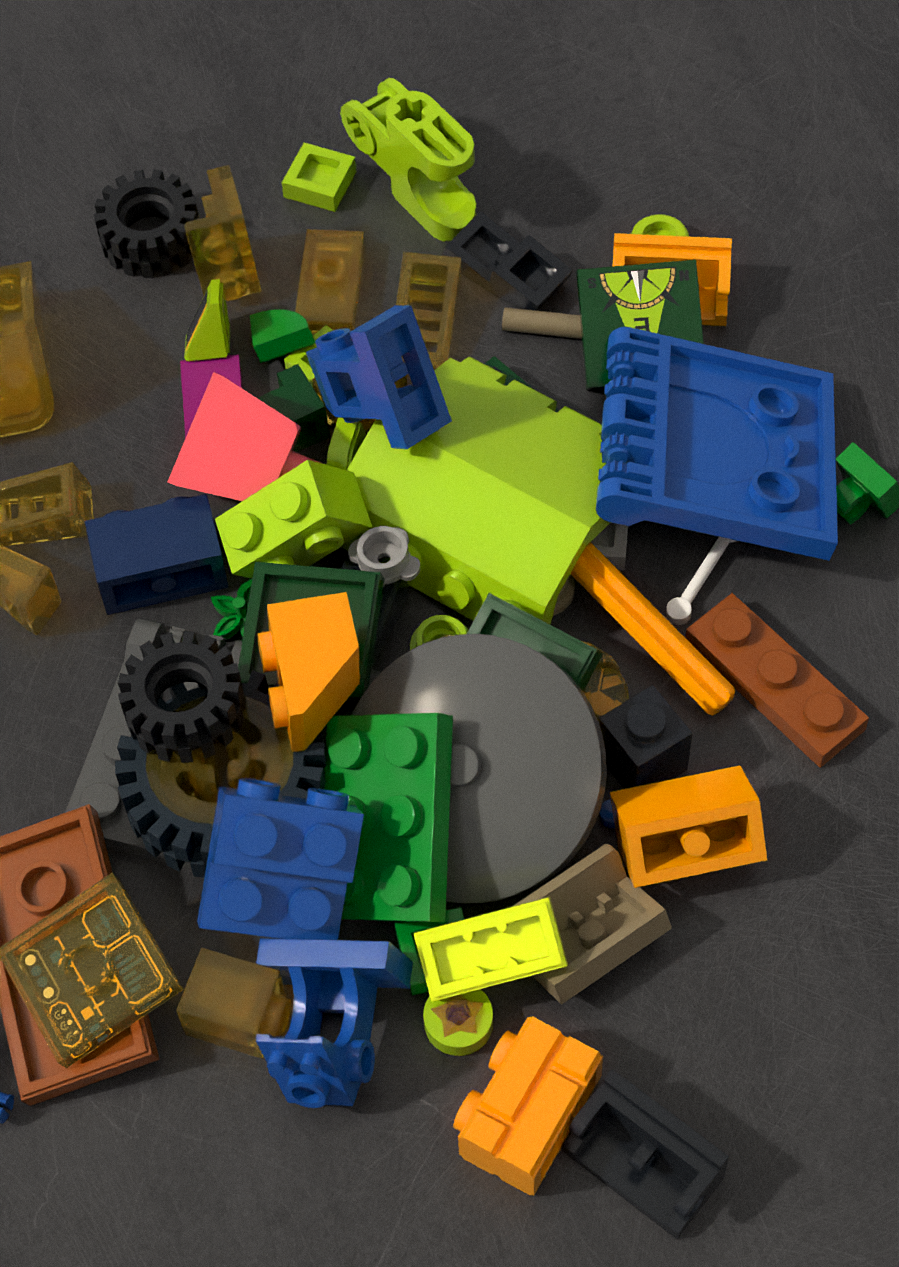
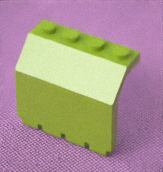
[341,356,611,625]

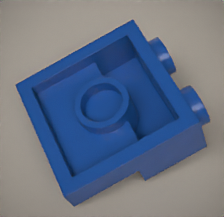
[197,778,364,940]

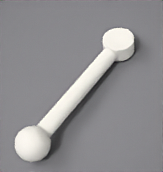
[666,537,736,625]

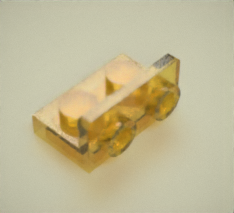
[184,165,262,301]

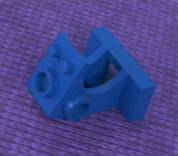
[306,305,452,449]
[256,938,413,1108]

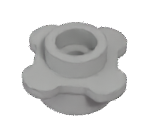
[348,526,420,588]

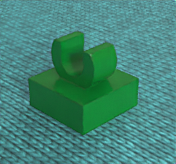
[835,442,899,525]

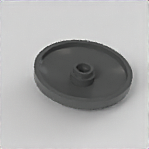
[352,634,607,904]

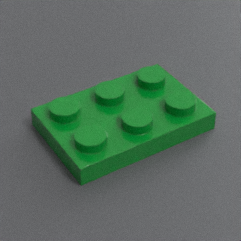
[324,713,453,922]

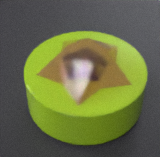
[423,989,493,1056]

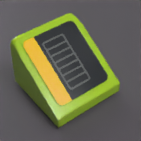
[184,279,231,361]

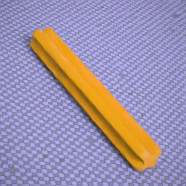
[570,542,735,716]

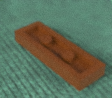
[685,593,869,768]

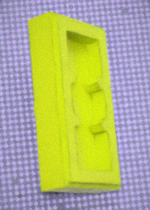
[414,897,568,1002]

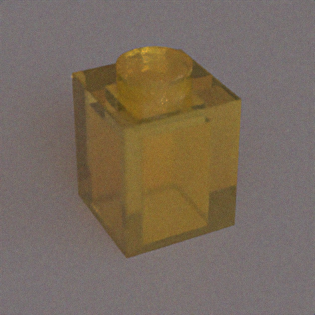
[176,947,291,1059]

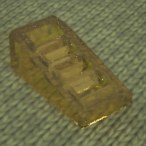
[396,252,461,369]
[0,462,94,546]
[0,545,62,635]

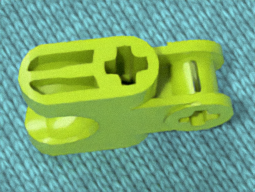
[340,78,476,241]

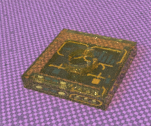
[0,873,184,1068]

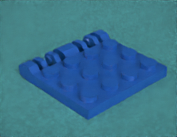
[596,327,838,561]

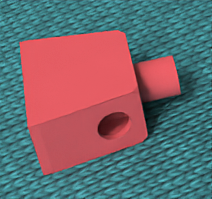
[167,372,321,501]

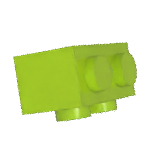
[215,459,372,578]

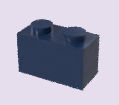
[84,494,229,615]

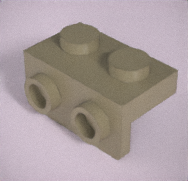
[514,844,672,1005]

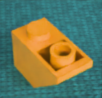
[257,592,360,752]

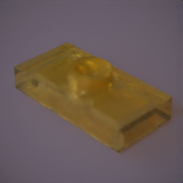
[295,229,365,333]

